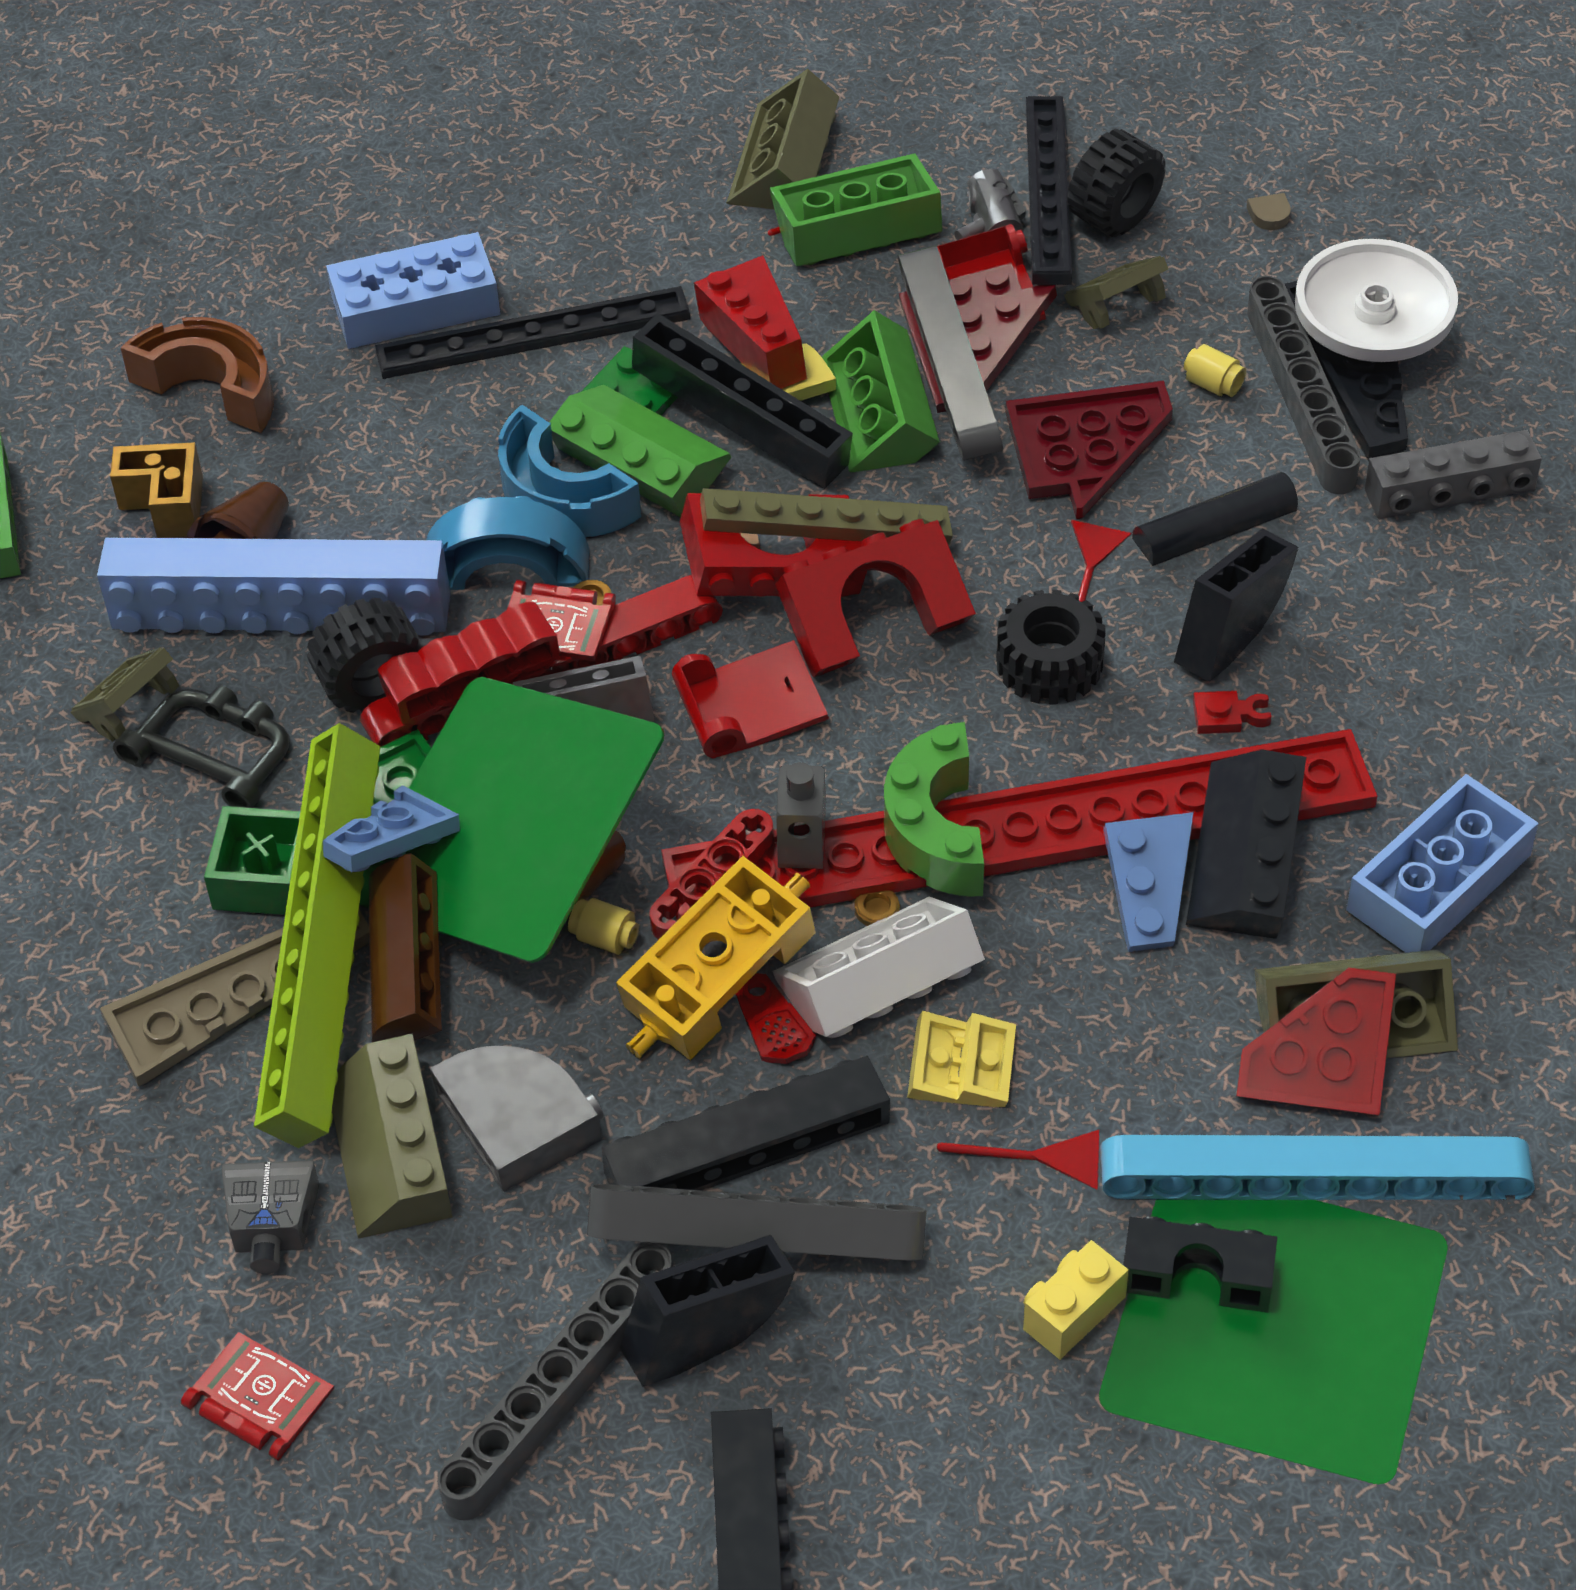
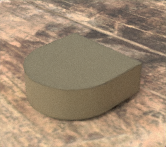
[1246,193,1291,230]

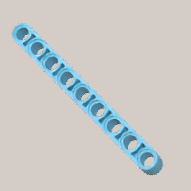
[1100,1135,1535,1200]

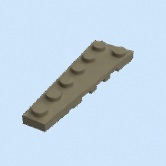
[100,910,370,1087]

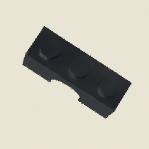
[1123,1216,1277,1313]

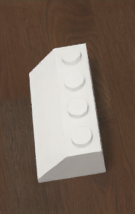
[773,897,985,1038]

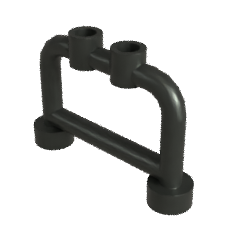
[113,686,289,808]

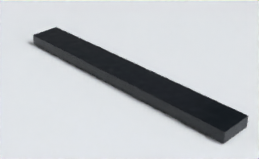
[1026,96,1072,285]
[375,286,691,379]

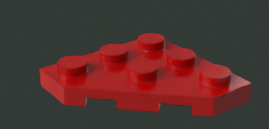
[1236,968,1396,1116]

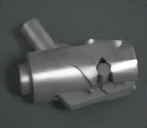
[954,169,1026,240]

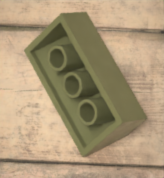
[726,69,839,210]
[1255,950,1458,1058]
[332,1033,453,1239]

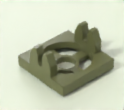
[1064,256,1169,329]
[71,647,180,742]

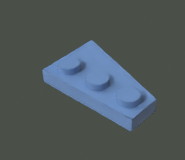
[323,785,460,872]
[1103,812,1193,952]

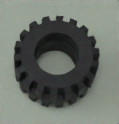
[1067,129,1166,237]
[996,590,1106,705]
[307,598,424,713]

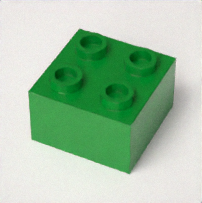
[204,806,301,915]

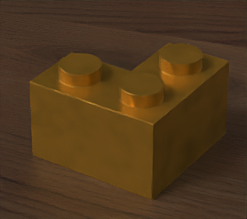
[110,442,203,538]

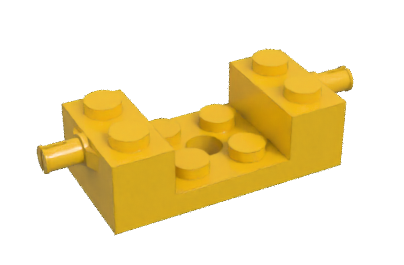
[616,856,816,1061]

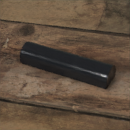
[1132,472,1298,566]

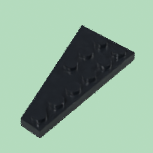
[1285,281,1408,459]

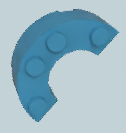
[498,405,641,537]
[426,496,589,590]

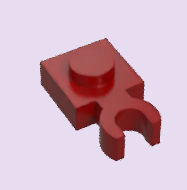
[1193,691,1272,734]

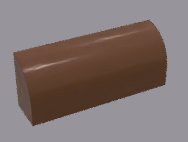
[368,853,442,1042]

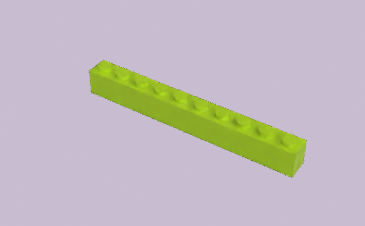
[254,723,380,1148]

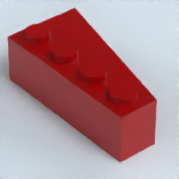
[694,255,807,389]

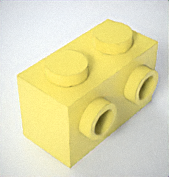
[1023,1240,1129,1360]

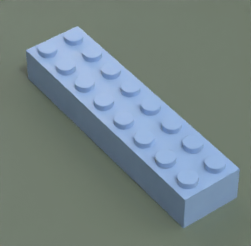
[97,538,451,635]

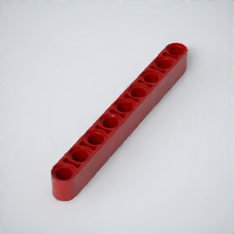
[360,575,723,747]

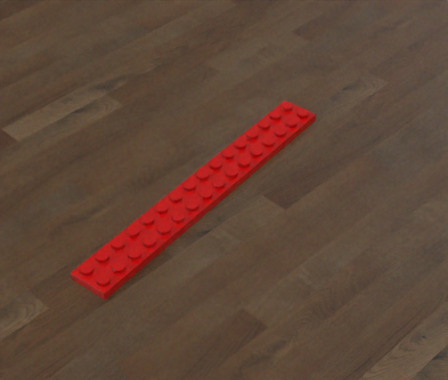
[661,729,1378,922]

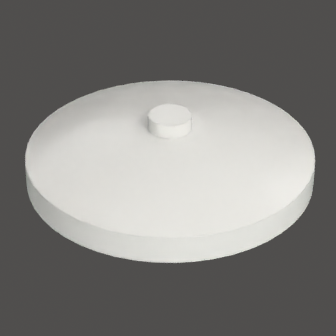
[1295,239,1458,362]

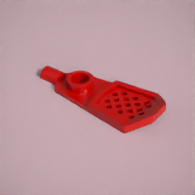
[736,973,816,1064]

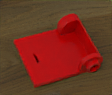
[937,224,1046,321]
[672,640,829,758]

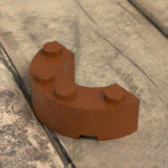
[121,317,274,433]

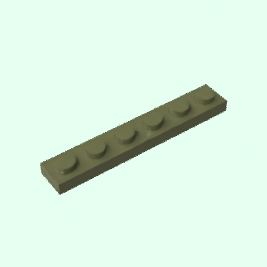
[700,488,953,546]

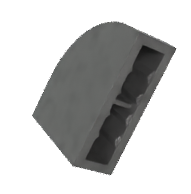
[430,1046,604,1192]

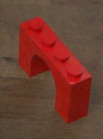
[680,493,867,597]
[775,519,976,678]

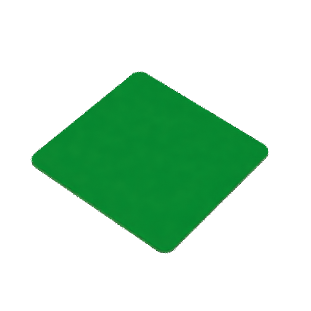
[359,677,665,963]
[1099,1199,1448,1484]

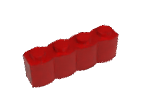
[377,602,560,724]

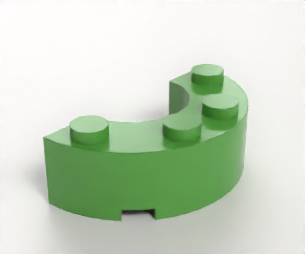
[884,722,984,897]

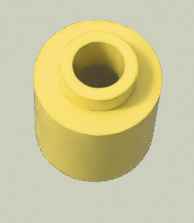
[1184,344,1246,397]
[568,898,639,955]

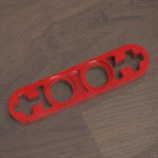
[649,809,774,940]

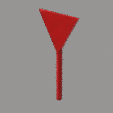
[1071,520,1132,602]
[937,1130,1099,1190]

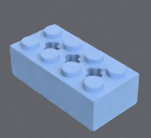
[326,232,500,349]
[1346,774,1538,953]

